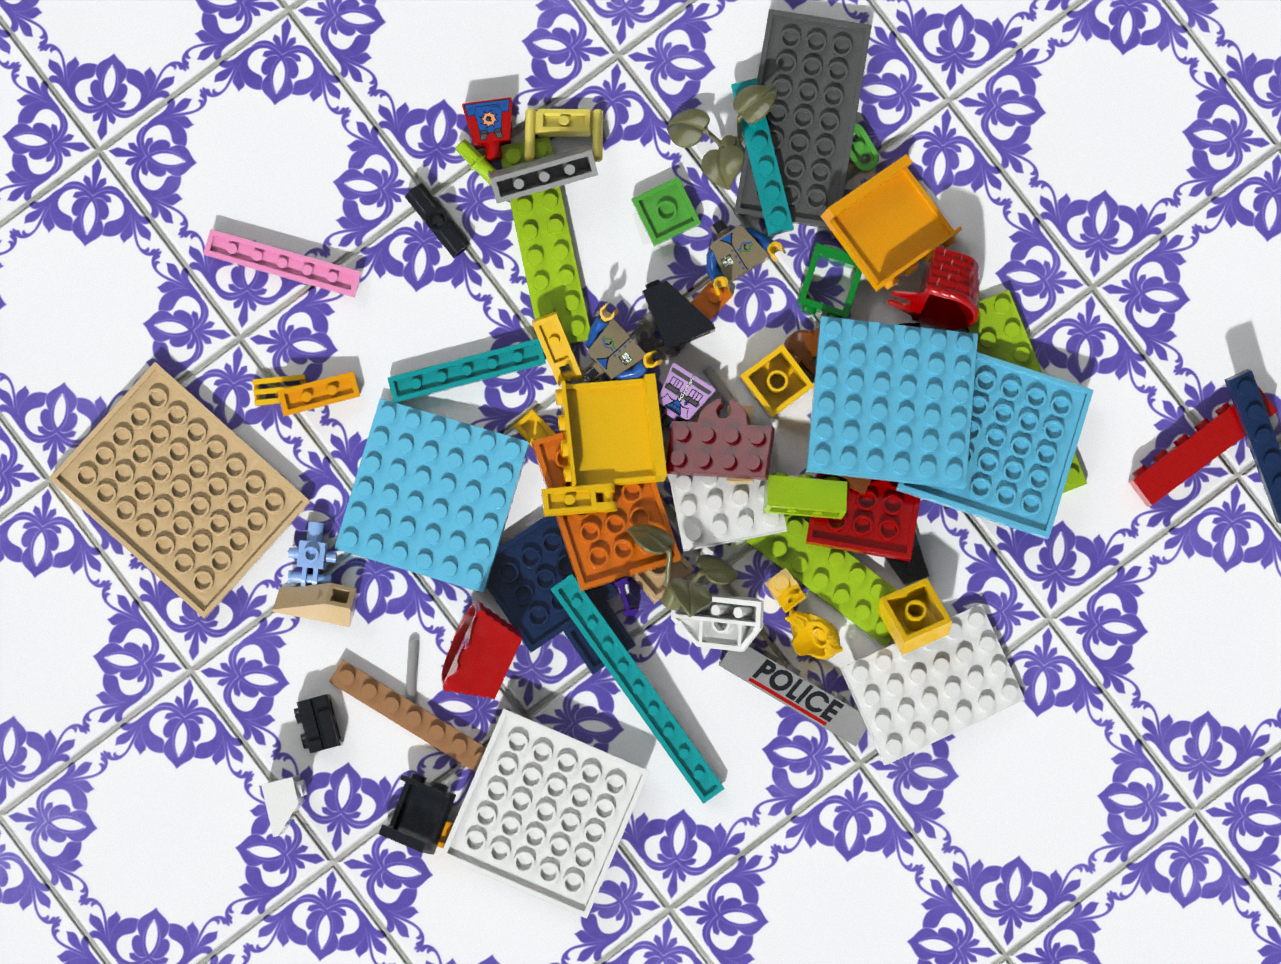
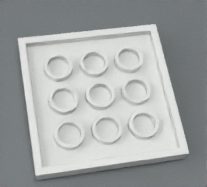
[664,449,787,552]

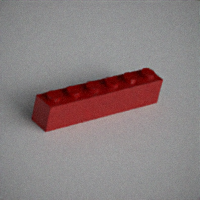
[1128,386,1278,507]

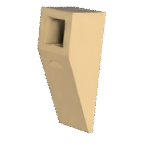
[273,583,357,627]

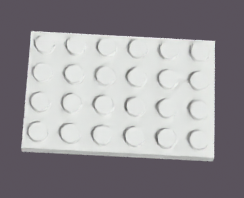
[840,604,1025,765]

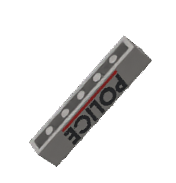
[719,642,867,746]

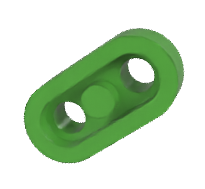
[850,123,879,173]

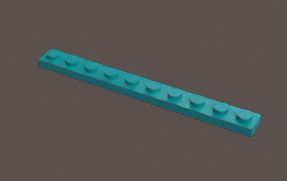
[550,573,725,804]

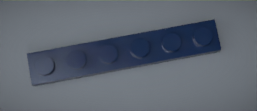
[1224,369,1281,524]

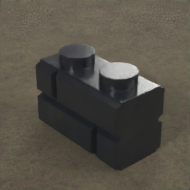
[294,694,343,753]

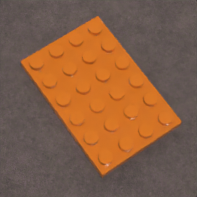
[532,432,681,592]

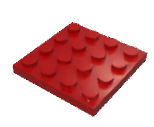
[806,473,921,562]

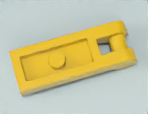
[532,311,584,386]
[541,483,618,517]

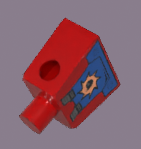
[462,97,513,161]

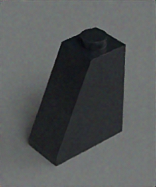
[642,279,716,351]

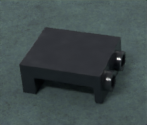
[379,772,456,855]

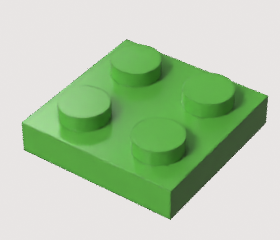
[631,176,701,247]

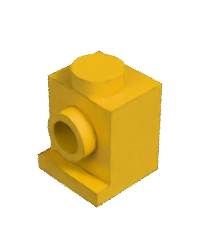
[764,568,807,613]

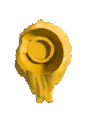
[785,608,843,660]

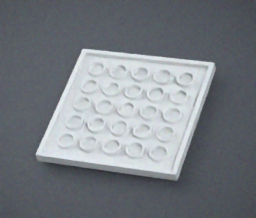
[440,708,650,919]

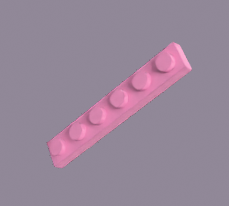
[203,229,362,298]

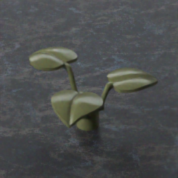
[667,85,778,190]
[626,524,739,617]

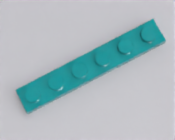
[731,78,794,237]
[387,338,546,403]

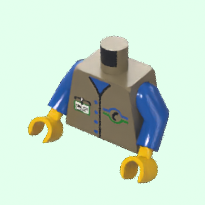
[706,219,786,295]
[583,302,662,382]

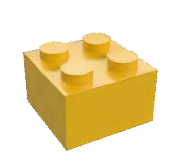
[739,344,814,420]
[878,578,952,655]

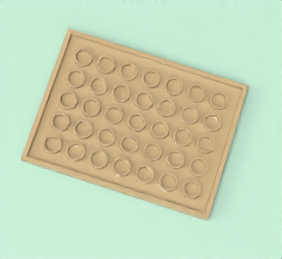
[49,362,311,619]

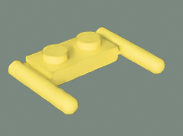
[524,109,603,162]

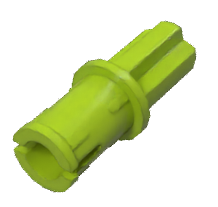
[455,139,496,186]

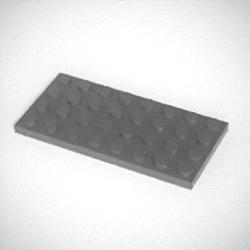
[734,9,872,229]

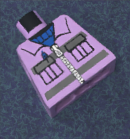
[658,363,716,430]

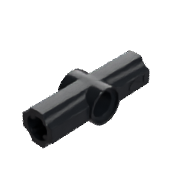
[404,183,471,258]

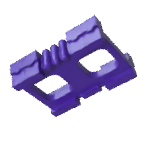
[614,578,637,617]

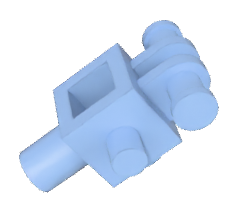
[288,522,337,586]

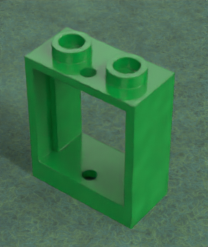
[796,243,862,319]

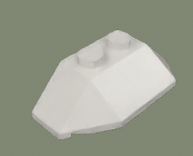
[671,593,764,652]

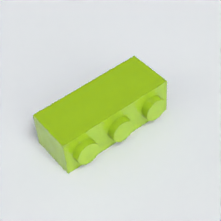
[763,472,847,519]

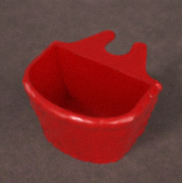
[887,246,980,330]
[441,601,523,700]

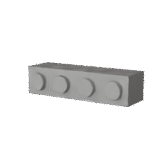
[488,145,598,204]

